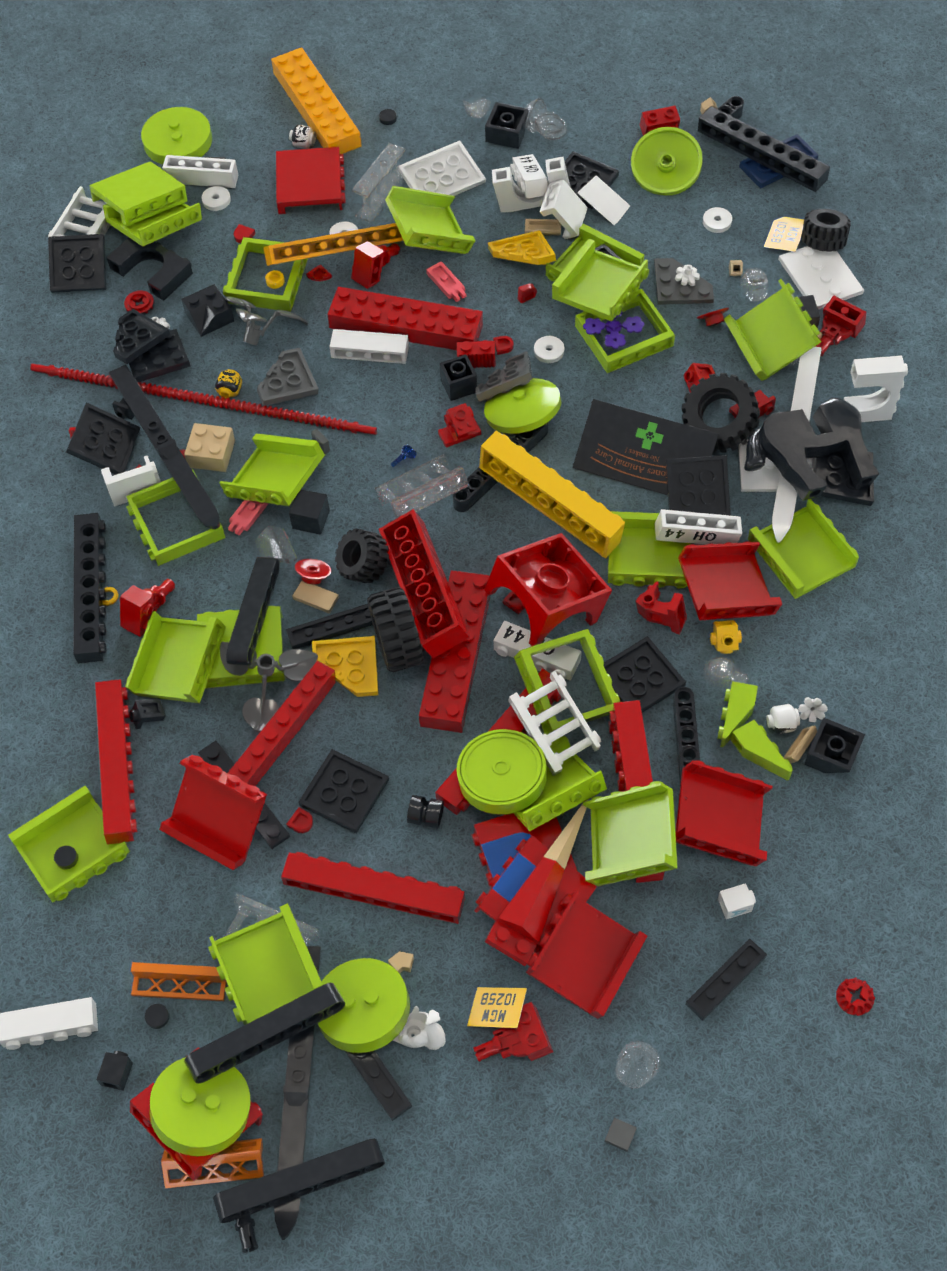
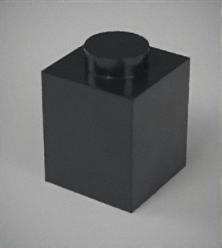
[96,1051,133,1091]

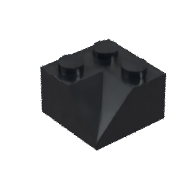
[485,102,529,149]
[181,284,234,337]
[804,717,865,773]

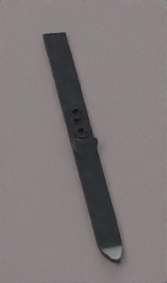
[109,364,220,529]
[274,946,321,1240]

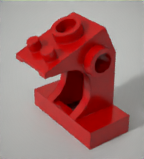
[438,403,481,448]
[636,582,687,635]

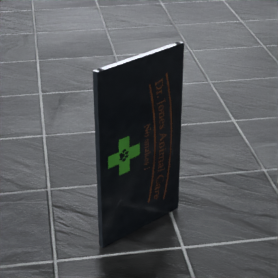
[572,399,719,495]

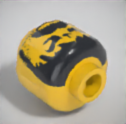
[215,369,242,399]

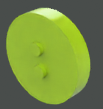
[141,107,212,164]
[457,729,547,814]
[318,958,410,1053]
[150,1057,250,1156]

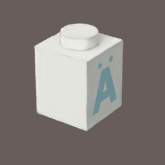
[718,883,756,919]

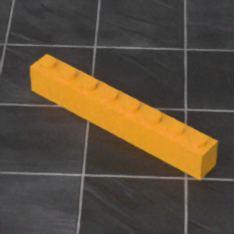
[263,223,404,266]

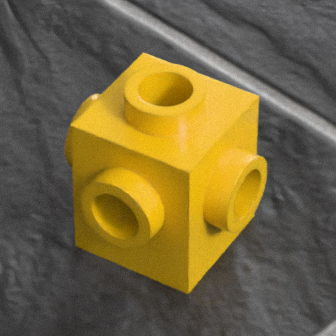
[710,620,742,654]

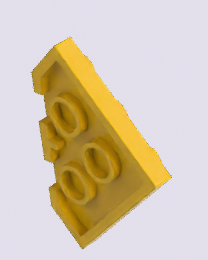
[488,230,556,265]
[312,636,379,697]

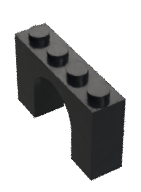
[106,237,193,301]

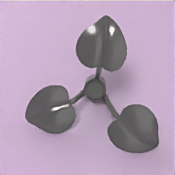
[224,297,308,345]
[220,642,318,732]

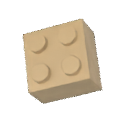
[184,423,235,472]

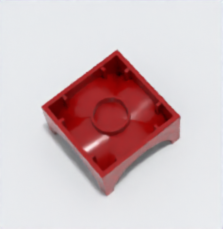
[484,533,612,647]

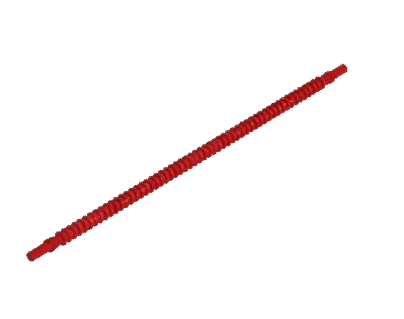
[30,363,377,435]

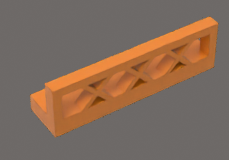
[131,962,227,1001]
[161,1138,264,1189]

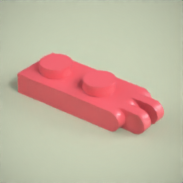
[426,261,466,302]
[228,500,269,535]

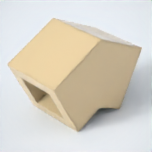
[700,97,718,114]
[729,260,743,276]
[388,951,414,974]

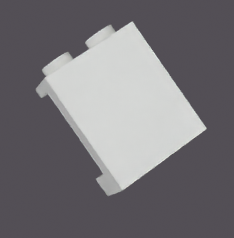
[540,179,587,239]
[101,455,161,507]

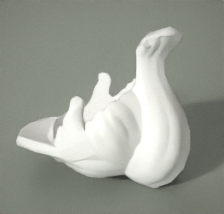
[393,1006,446,1050]

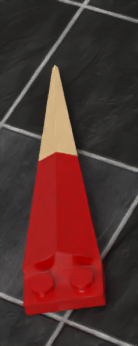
[484,800,588,966]

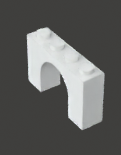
[492,157,571,212]
[843,356,908,422]

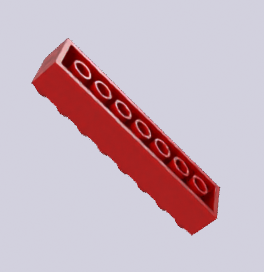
[327,286,483,350]
[379,509,470,658]
[419,570,491,733]
[608,700,665,883]

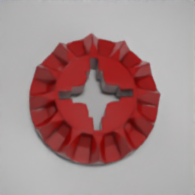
[124,290,154,313]
[836,977,875,1016]

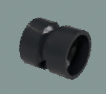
[407,795,444,829]

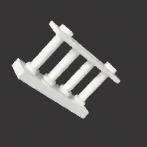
[48,186,111,237]
[508,671,601,776]

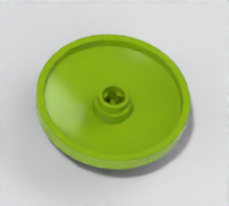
[631,127,703,196]
[484,378,561,434]

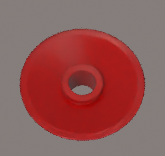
[696,308,729,327]
[295,559,332,585]

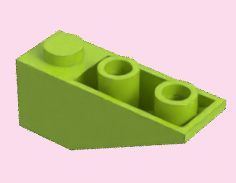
[717,681,758,747]
[731,720,793,780]

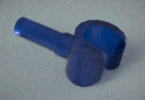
[390,445,417,467]

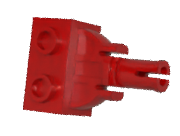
[640,105,680,136]
[351,241,400,289]
[815,295,866,356]
[120,579,175,637]
[473,1002,553,1062]

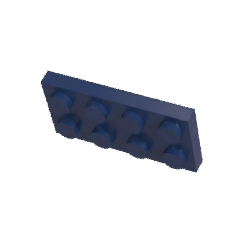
[739,134,819,189]

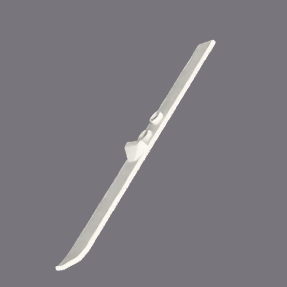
[772,347,821,543]

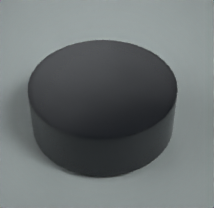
[379,109,397,125]
[54,845,78,869]
[145,1004,169,1029]

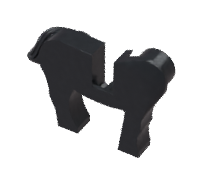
[744,398,879,501]

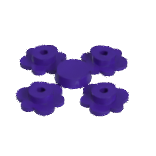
[583,308,645,349]

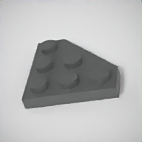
[654,258,714,305]
[257,348,319,406]
[476,351,533,401]

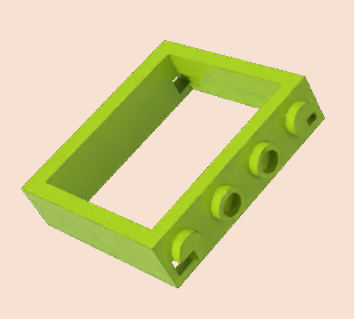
[223,237,308,312]
[575,289,675,373]
[126,469,226,566]
[514,629,620,735]

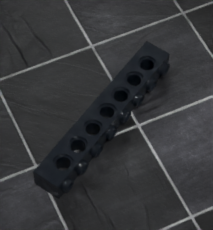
[698,106,830,192]
[73,513,107,664]

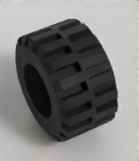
[801,209,851,252]
[335,528,389,583]

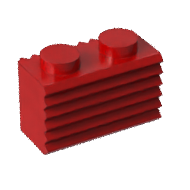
[457,340,496,368]

